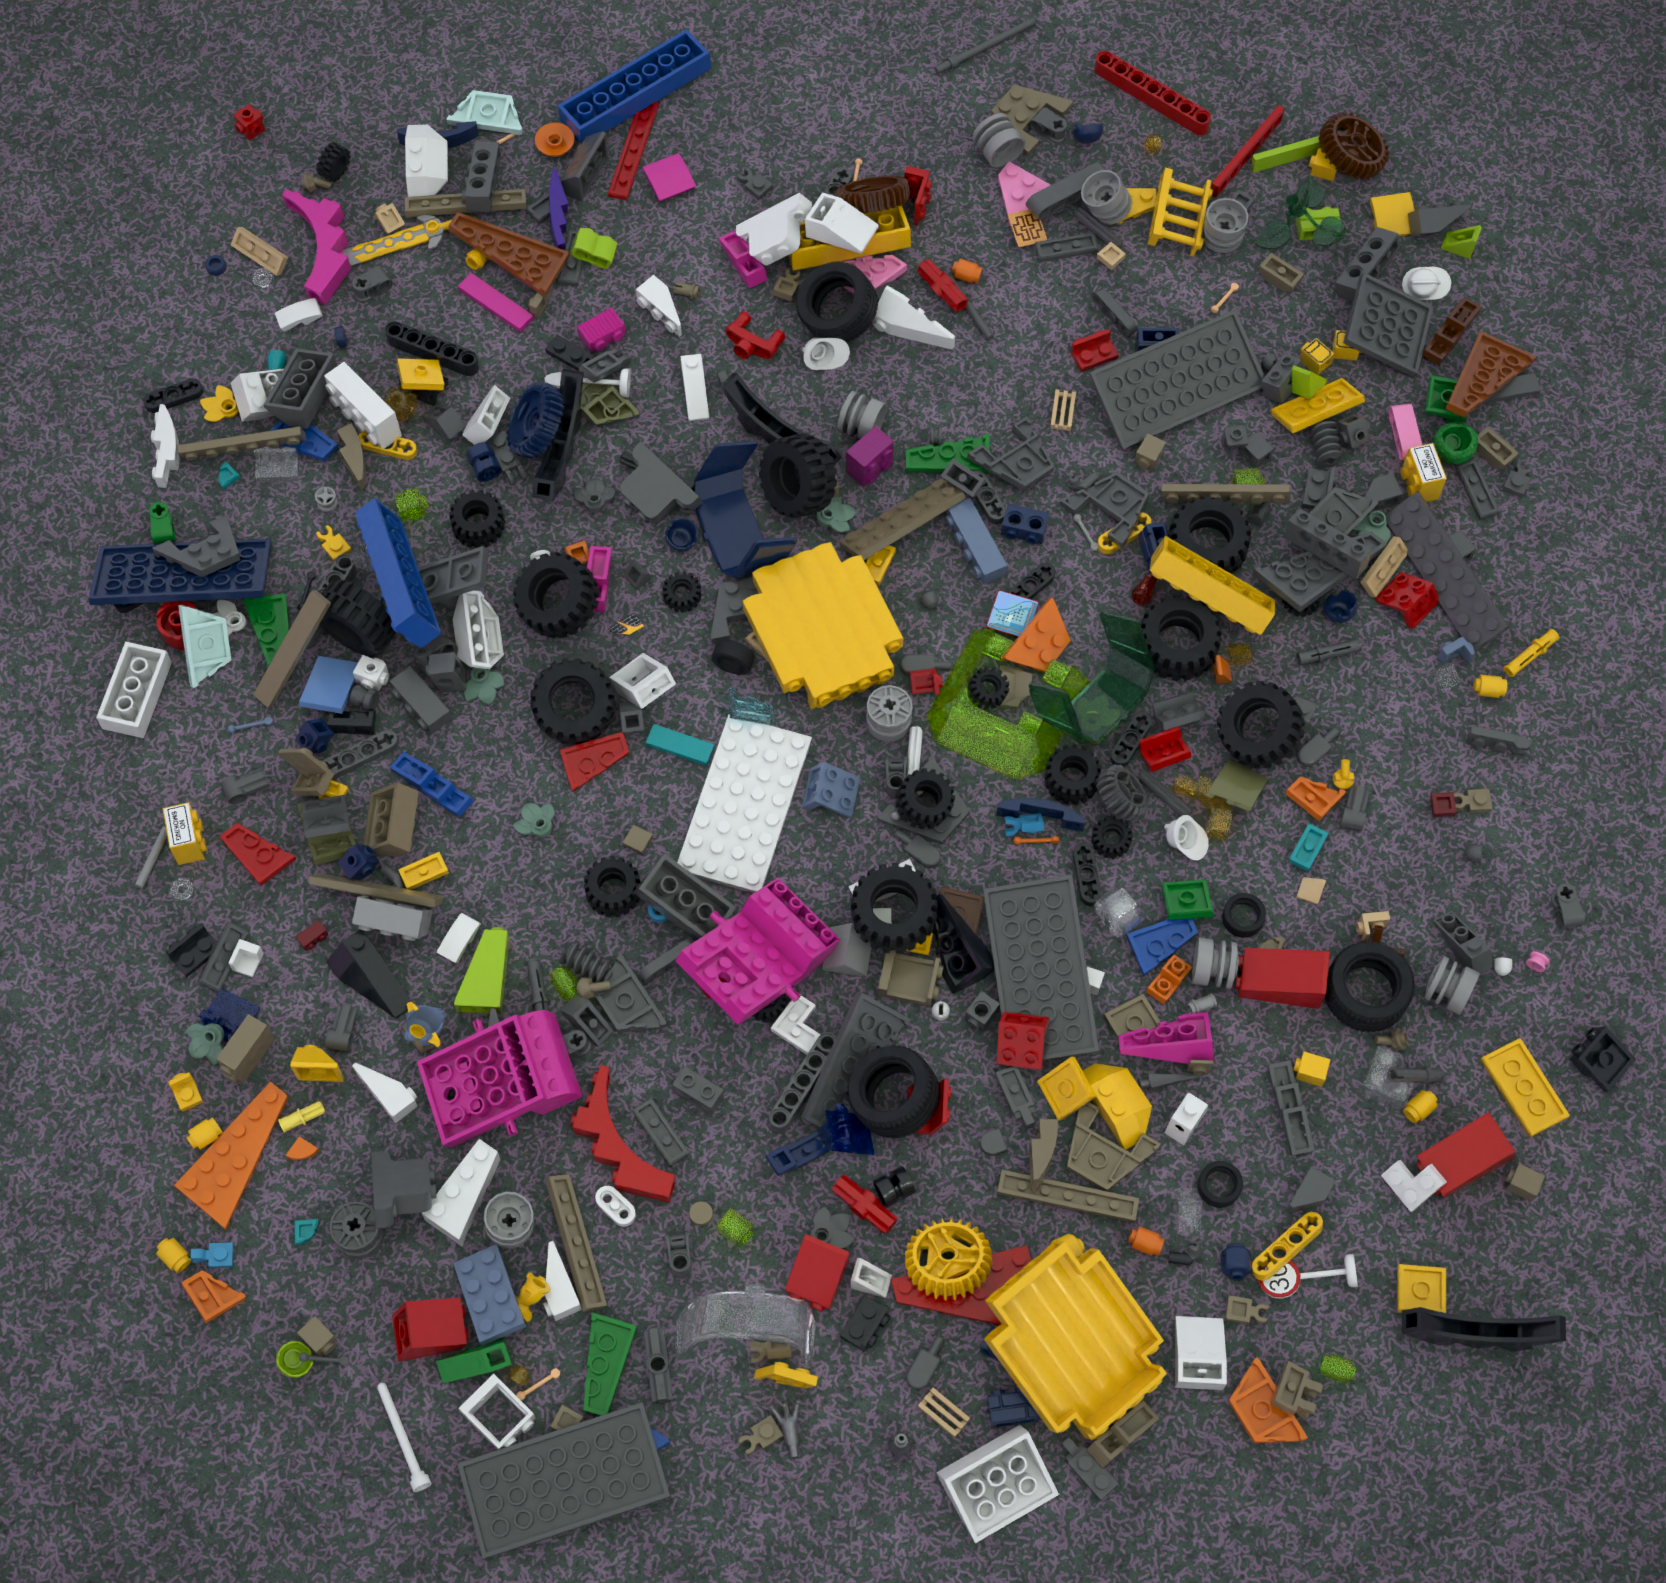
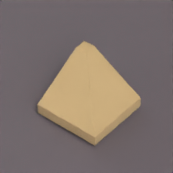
[1296,877,1326,905]

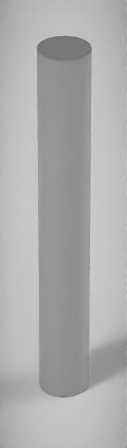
[135,826,168,889]

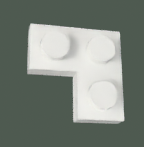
[771,994,820,1055]
[1381,1160,1447,1212]

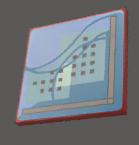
[986,590,1039,637]

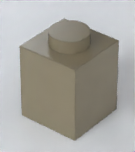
[1134,433,1166,471]
[1505,1164,1545,1202]
[297,1316,337,1356]

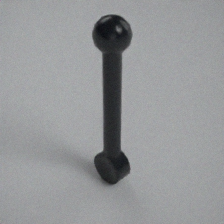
[298,571,316,610]

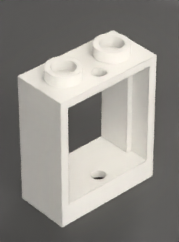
[609,653,676,709]
[459,1374,536,1450]

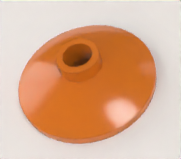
[535,123,575,157]

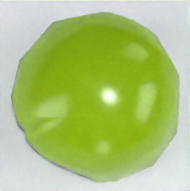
[276,1341,313,1378]

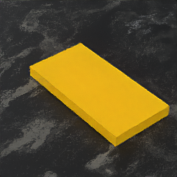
[1271,378,1365,433]
[1480,1038,1570,1138]

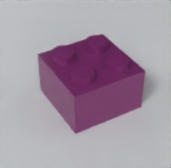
[846,426,894,488]

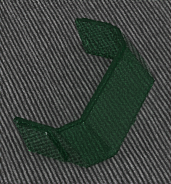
[1028,612,1155,746]

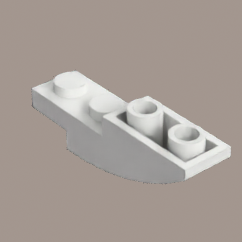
[151,404,180,488]

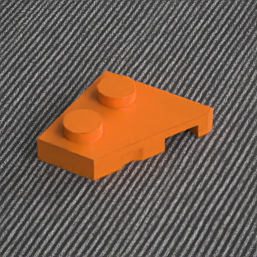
[1285,776,1346,821]
[181,1270,246,1323]

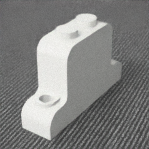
[736,193,812,266]

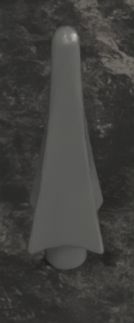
[1138,1073,1200,1093]

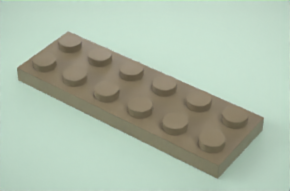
[839,479,966,560]

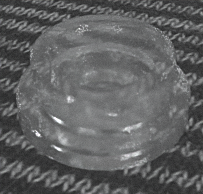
[252,268,273,288]
[171,879,194,900]

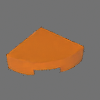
[286,1136,319,1161]

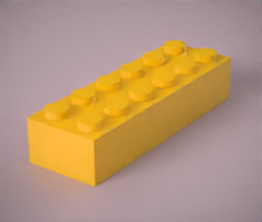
[788,205,911,271]
[1150,536,1275,635]

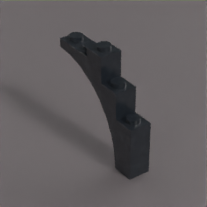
[532,368,584,501]
[720,373,842,466]
[1402,1307,1566,1352]

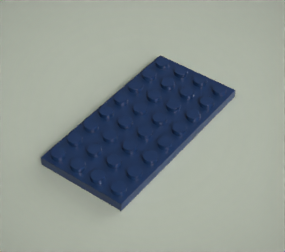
[88,538,272,606]

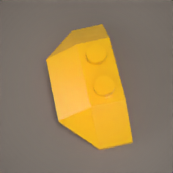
[1082,1063,1152,1150]

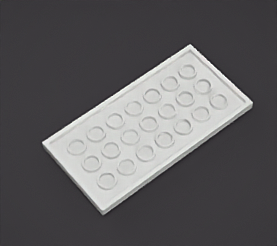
[677,714,812,893]

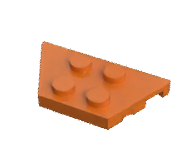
[1001,597,1071,673]
[1228,1357,1308,1444]

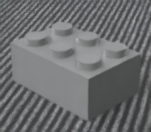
[352,895,433,941]

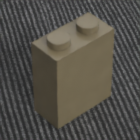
[216,1014,275,1084]

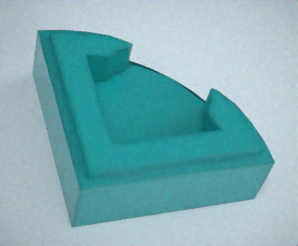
[219,462,240,490]
[295,1219,319,1245]

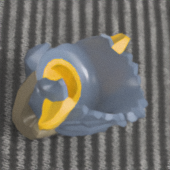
[402,1002,446,1053]

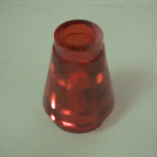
[1131,574,1157,606]

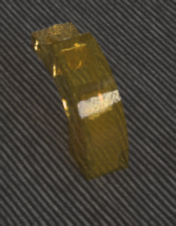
[1172,775,1232,842]

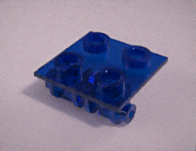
[199,988,260,1042]
[825,1104,874,1155]

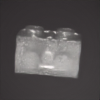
[254,447,299,482]

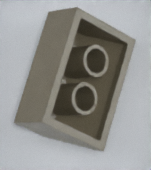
[363,782,419,857]

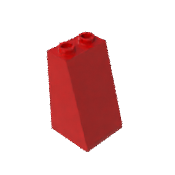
[1235,948,1330,1009]
[1416,1112,1516,1198]

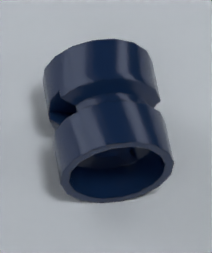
[466,442,502,482]

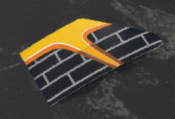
[608,613,644,635]

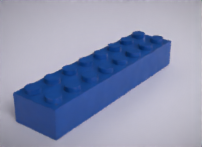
[557,29,711,143]
[355,498,441,648]

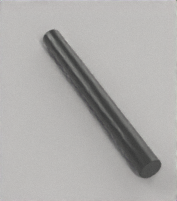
[949,275,994,341]

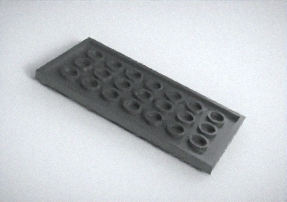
[1088,309,1265,450]
[983,874,1100,1067]
[457,1402,671,1560]

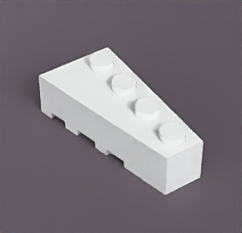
[422,1139,500,1246]

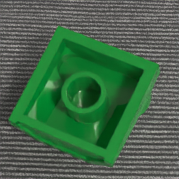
[1425,375,1468,423]

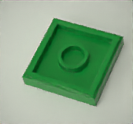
[1161,879,1213,920]

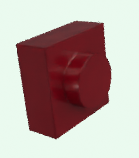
[1430,792,1457,817]

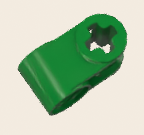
[149,502,176,544]

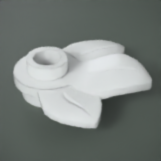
[214,600,246,636]

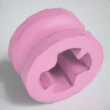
[1526,951,1549,972]

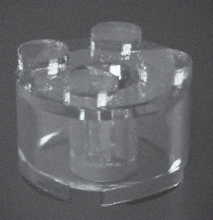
[1094,885,1145,938]

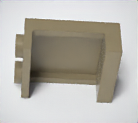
[878,950,944,1006]

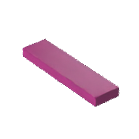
[458,273,534,333]

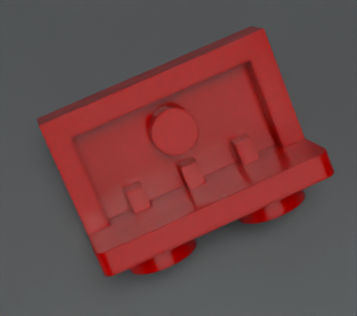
[1139,727,1191,772]

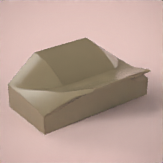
[1258,253,1304,292]
[1477,427,1519,470]
[996,665,1032,709]

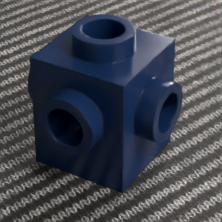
[295,718,334,754]
[338,845,379,880]

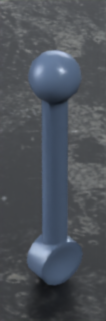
[227,717,273,733]

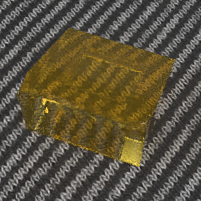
[1226,643,1253,666]

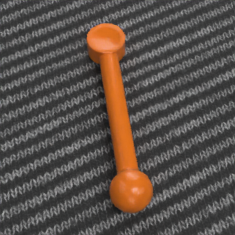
[1013,836,1060,845]

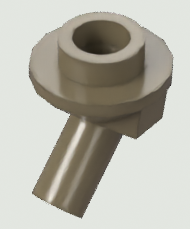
[301,173,331,193]
[577,977,610,999]
[1375,1028,1409,1051]

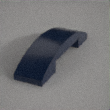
[397,121,479,148]
[996,798,1085,832]
[765,1116,853,1176]

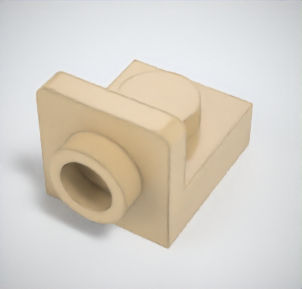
[373,203,405,235]
[1356,911,1390,942]

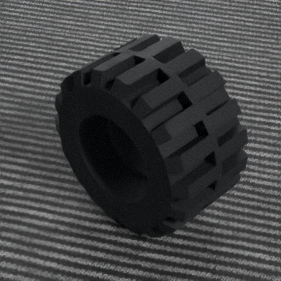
[449,490,505,548]
[1045,744,1101,805]
[895,768,955,829]
[584,856,640,918]

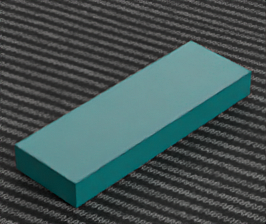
[646,724,715,766]

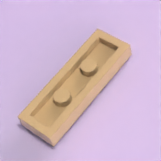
[231,227,288,276]
[1360,536,1408,597]

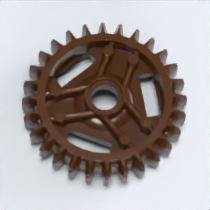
[1318,112,1389,180]
[835,175,910,214]

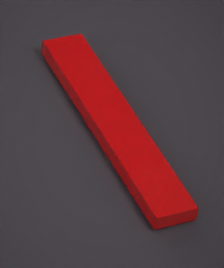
[608,102,659,201]
[1211,105,1285,198]

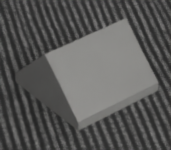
[822,923,872,977]

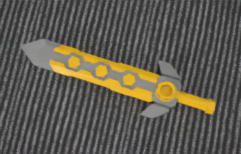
[342,214,452,266]

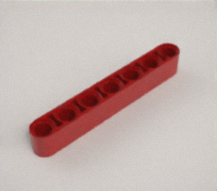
[1094,51,1211,135]

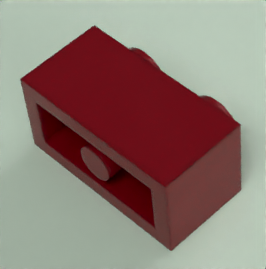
[296,920,329,951]

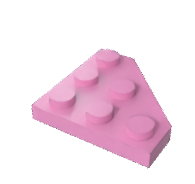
[998,161,1050,226]
[840,255,907,294]

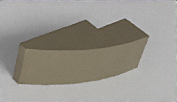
[337,423,366,491]
[1029,1119,1058,1191]
[1087,1400,1159,1469]

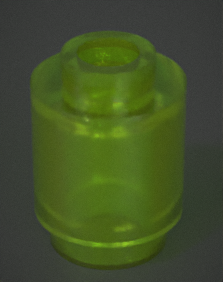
[550,966,579,1000]
[1319,1354,1357,1384]

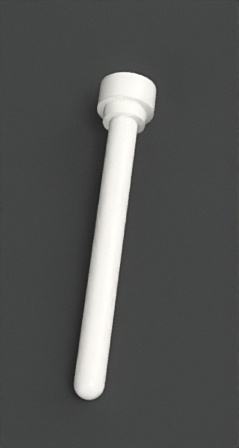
[377,1383,432,1492]

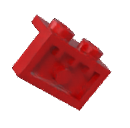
[1071,329,1119,372]

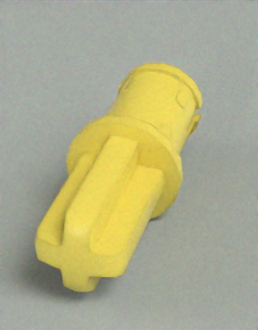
[278,1101,325,1133]

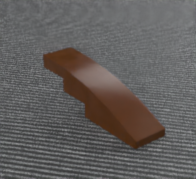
[1422,297,1482,365]

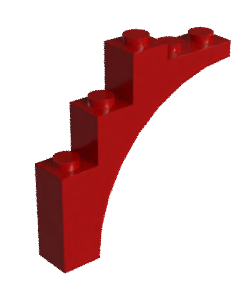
[570,1065,676,1203]

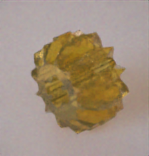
[383,385,418,422]

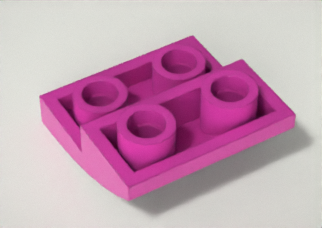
[642,153,696,202]

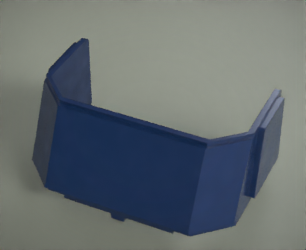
[694,441,798,579]

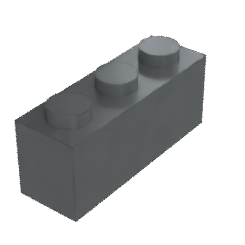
[389,666,452,735]

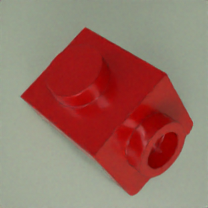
[909,668,943,695]

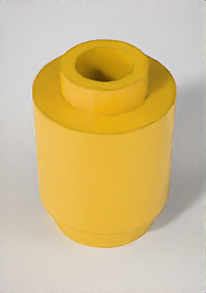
[1473,674,1507,698]
[1403,1090,1438,1124]
[186,1117,223,1150]
[156,1238,192,1273]

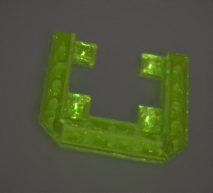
[927,629,1091,780]

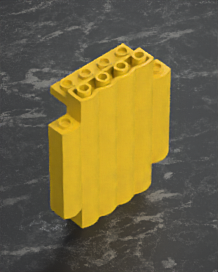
[743,542,903,709]
[984,1240,1167,1440]

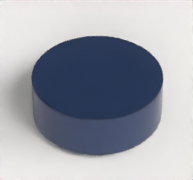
[205,255,226,276]
[334,326,348,348]

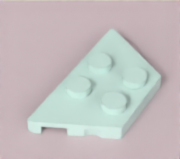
[446,90,522,135]
[178,605,231,688]

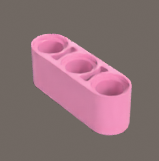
[1388,404,1422,460]

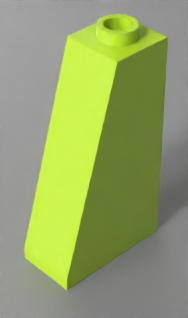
[454,927,509,1014]

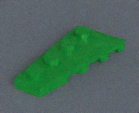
[905,434,989,474]
[243,593,294,673]
[583,1312,637,1417]

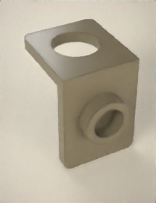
[1187,1060,1213,1075]

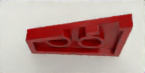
[560,732,629,792]
[219,823,296,886]

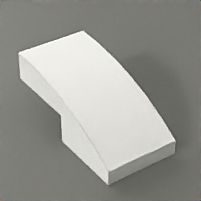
[275,298,323,332]
[436,913,481,963]

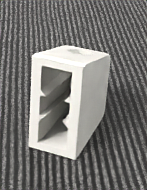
[1165,1093,1208,1145]

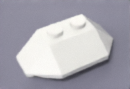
[405,125,448,197]
[453,590,504,669]

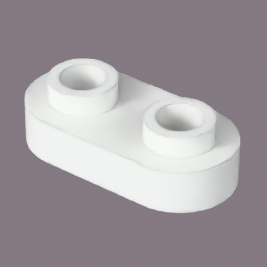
[595,1186,636,1227]

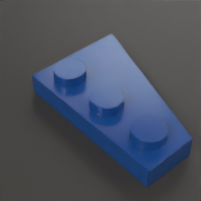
[270,420,338,462]
[1126,919,1198,977]

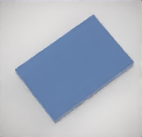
[299,656,358,714]

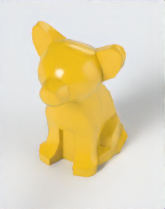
[516,1272,551,1322]

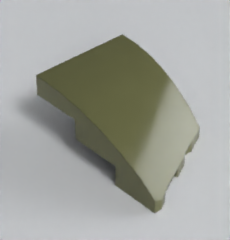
[580,378,640,425]
[1206,759,1269,811]
[297,803,356,866]

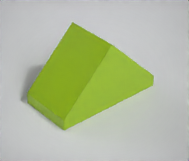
[1441,225,1482,259]
[1292,365,1327,399]

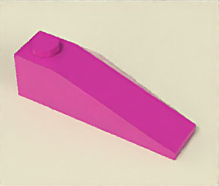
[1118,1012,1214,1064]

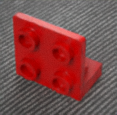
[904,166,932,226]
[1375,572,1439,629]
[997,1012,1049,1070]
[907,1079,951,1135]

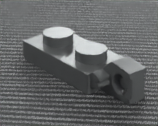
[995,1066,1035,1130]
[1060,1437,1119,1501]

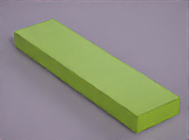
[1251,136,1323,173]

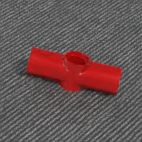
[917,259,969,313]
[831,1175,898,1235]

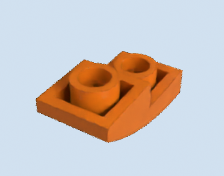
[1146,954,1192,1005]

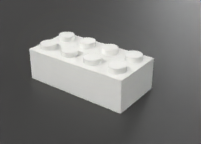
[324,362,402,449]
[96,641,172,738]

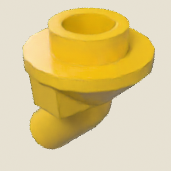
[1332,759,1355,790]

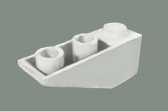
[636,275,682,337]

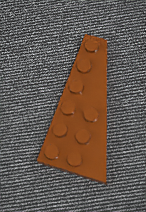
[449,212,569,297]
[1445,331,1536,417]

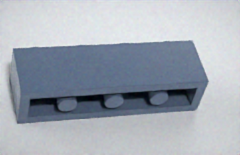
[945,498,1007,584]

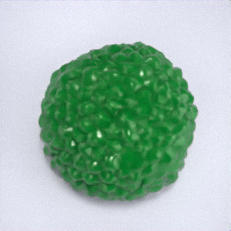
[1433,422,1478,465]

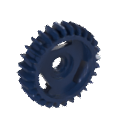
[506,381,564,459]

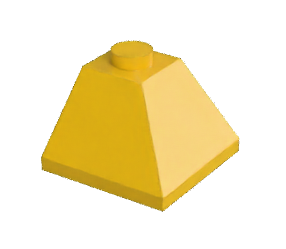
[291,1045,344,1082]

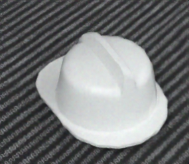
[1402,267,1451,300]
[802,337,850,370]
[1164,815,1209,860]

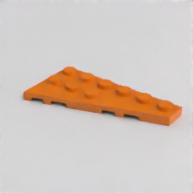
[174,1081,289,1230]

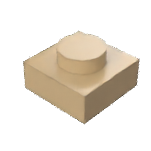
[1097,242,1126,270]

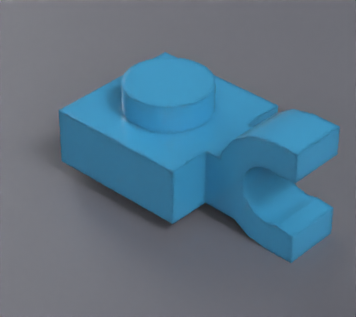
[1004,813,1044,836]
[191,1242,234,1269]

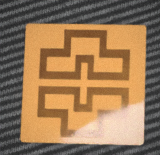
[1007,209,1048,247]

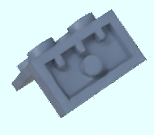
[802,762,860,818]

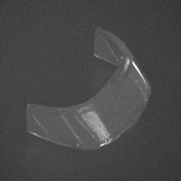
[675,1284,815,1364]

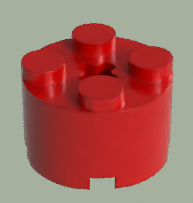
[156,601,197,651]

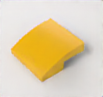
[1370,192,1415,236]

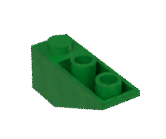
[436,1337,512,1384]

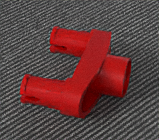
[725,311,786,359]

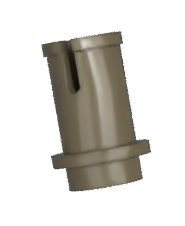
[673,281,700,300]

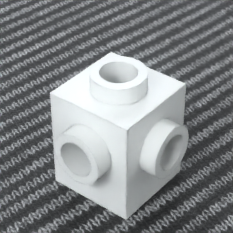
[353,655,389,691]

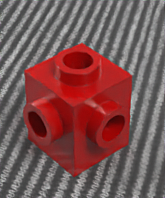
[233,104,265,141]

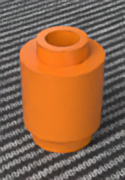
[951,258,983,284]
[1128,1226,1165,1256]

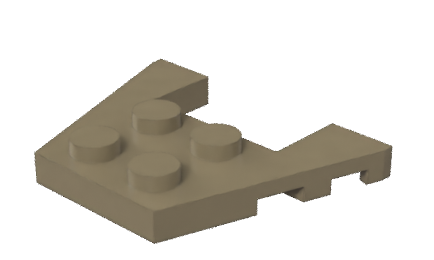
[991,84,1073,156]
[1066,1102,1161,1192]

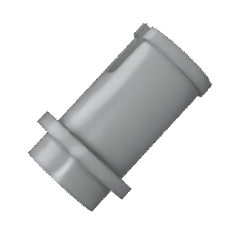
[1186,993,1217,1014]

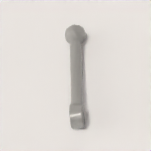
[1073,514,1099,551]

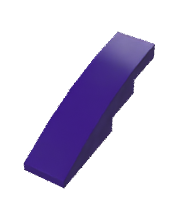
[549,168,568,250]

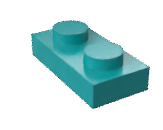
[1288,823,1329,872]

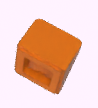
[564,540,589,564]
[1213,655,1232,684]

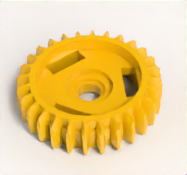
[905,1217,992,1301]

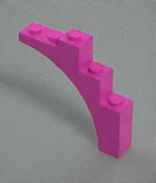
[282,189,352,305]

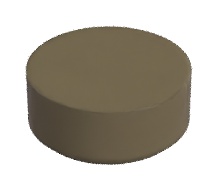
[689,1201,713,1226]

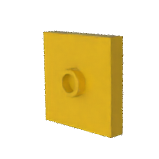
[397,359,444,390]
[1037,1057,1096,1120]
[1397,1264,1446,1313]

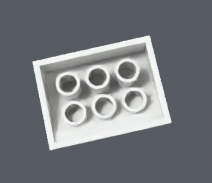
[936,1425,1059,1543]

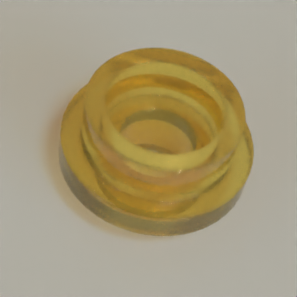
[1145,134,1161,154]
[508,1365,531,1386]

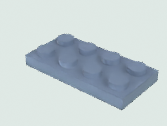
[453,1244,526,1346]

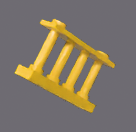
[1147,167,1213,256]

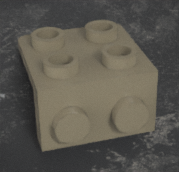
[278,748,334,796]

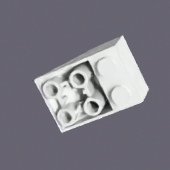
[805,193,879,254]
[231,369,284,422]
[1175,1316,1227,1390]

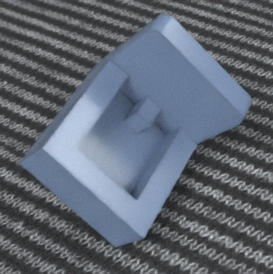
[1438,636,1475,664]

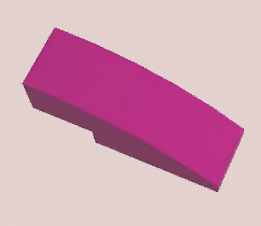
[719,230,767,288]
[587,546,612,612]

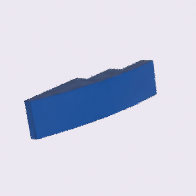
[389,752,474,818]

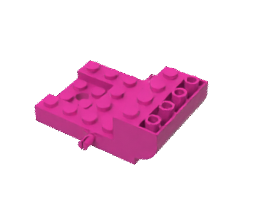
[676,878,841,1025]
[417,1010,583,1148]

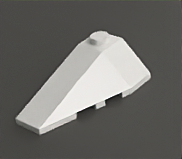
[873,286,955,349]

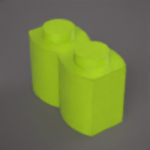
[570,228,618,269]

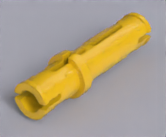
[1503,629,1560,678]

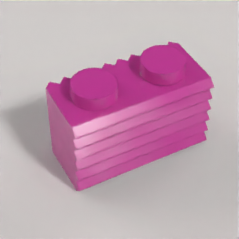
[577,307,626,353]

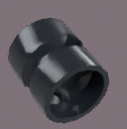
[873,1166,916,1208]

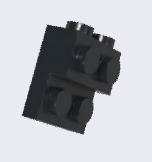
[1569,1026,1636,1092]

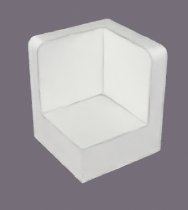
[229,939,264,977]

